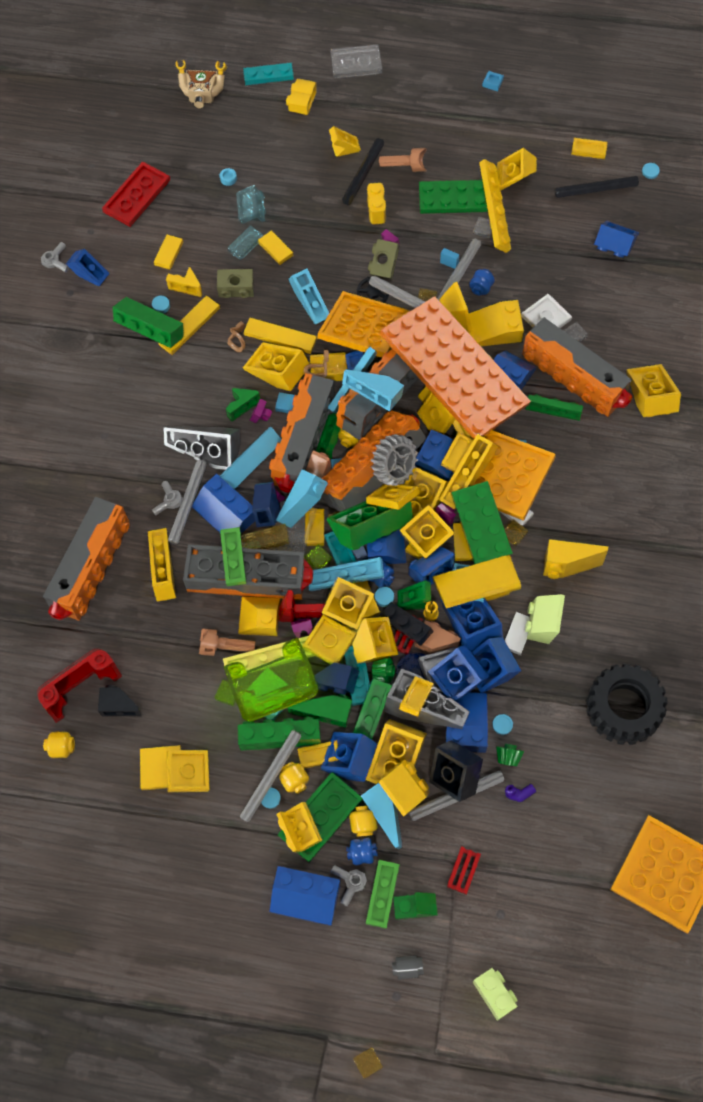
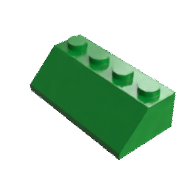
[327,501,413,550]

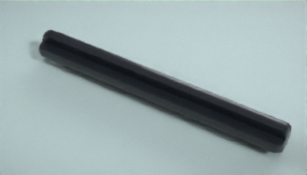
[342,138,384,205]
[555,176,639,198]

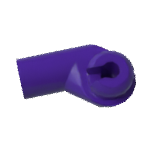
[505,784,536,802]

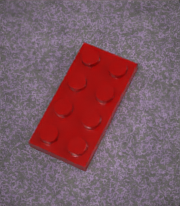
[102,161,170,227]

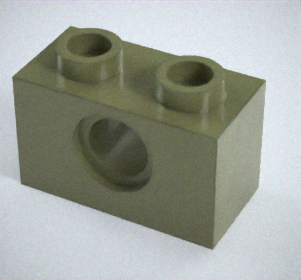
[368,239,400,281]
[217,269,254,298]

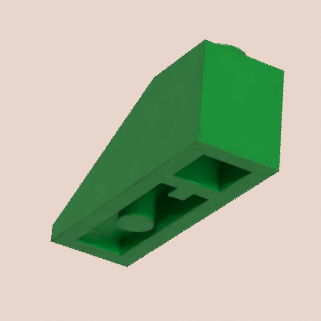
[287,694,353,728]

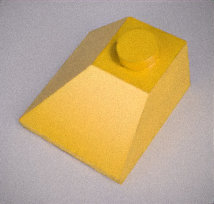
[497,148,536,191]
[439,282,472,331]
[238,597,281,636]
[352,617,399,664]

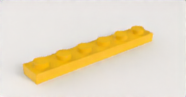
[479,159,511,253]

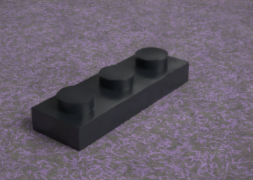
[379,602,434,646]

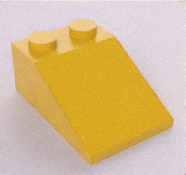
[467,300,524,346]
[243,342,310,391]
[626,364,681,417]
[404,467,449,518]
[543,539,608,579]
[366,719,427,784]

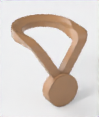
[227,321,245,352]
[304,350,329,378]

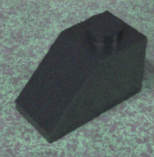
[98,685,142,716]

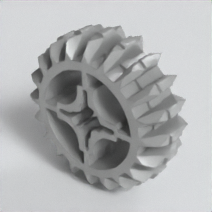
[371,434,418,486]

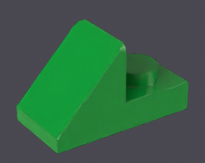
[225,388,260,422]
[397,580,431,610]
[393,892,438,920]

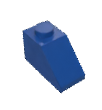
[66,249,109,286]

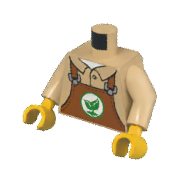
[176,60,227,108]

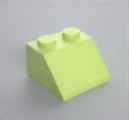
[525,594,565,644]

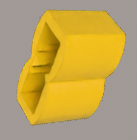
[286,78,317,115]
[367,183,386,225]

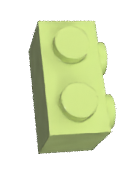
[473,968,518,1021]

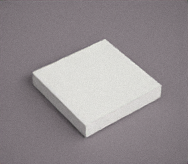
[521,294,572,328]

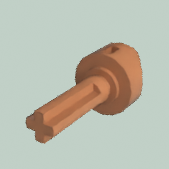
[379,148,427,172]
[199,629,255,656]

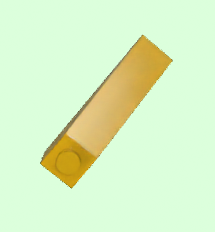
[439,434,499,509]
[148,528,176,602]

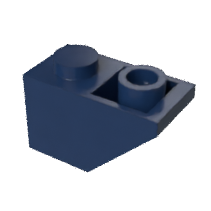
[252,482,280,527]
[310,662,359,695]

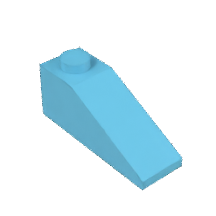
[288,269,329,324]
[342,369,404,411]
[276,470,328,528]
[361,783,402,849]

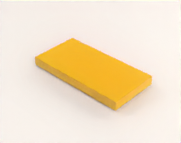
[433,556,521,608]

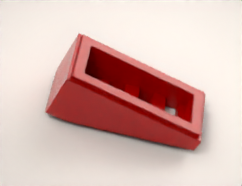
[279,590,295,622]

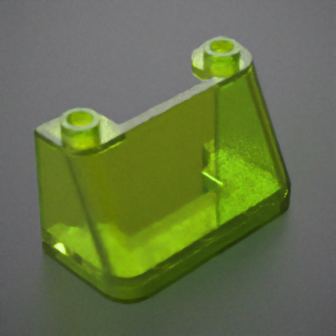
[223,638,318,721]

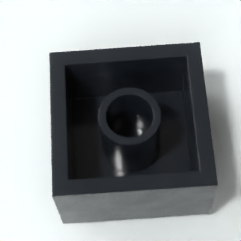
[429,740,483,802]

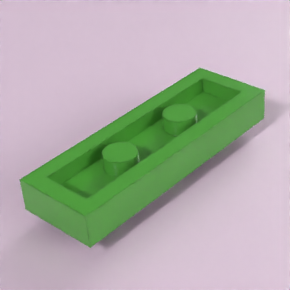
[220,527,246,586]
[366,860,399,929]

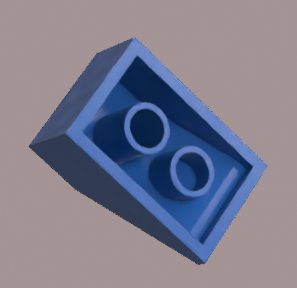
[415,429,454,482]
[440,598,503,652]
[446,693,488,753]

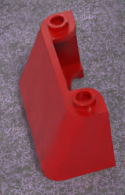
[37,648,122,723]

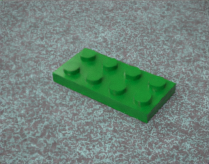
[419,180,488,214]
[451,481,513,565]
[278,772,363,863]

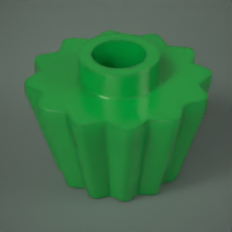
[372,657,395,684]
[496,744,524,766]

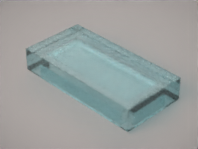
[227,225,263,260]

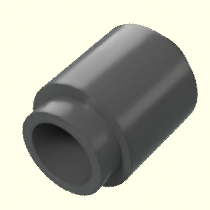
[392,955,424,980]

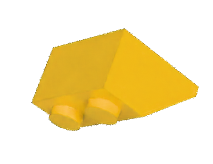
[400,505,455,559]
[322,577,374,630]
[378,759,430,816]

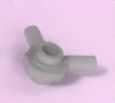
[41,242,69,272]
[152,481,183,515]
[331,865,367,907]

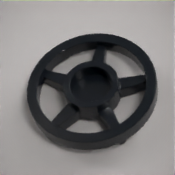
[357,277,389,303]

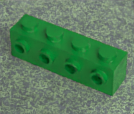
[113,297,184,348]
[238,717,321,751]

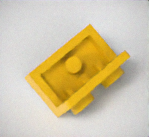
[310,352,347,381]
[277,802,322,852]

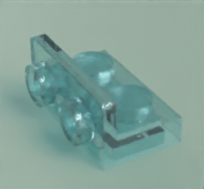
[236,185,266,224]

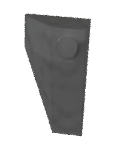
[164,426,240,470]
[384,668,469,729]

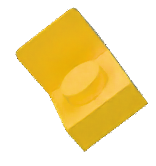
[329,126,361,157]
[166,267,202,297]

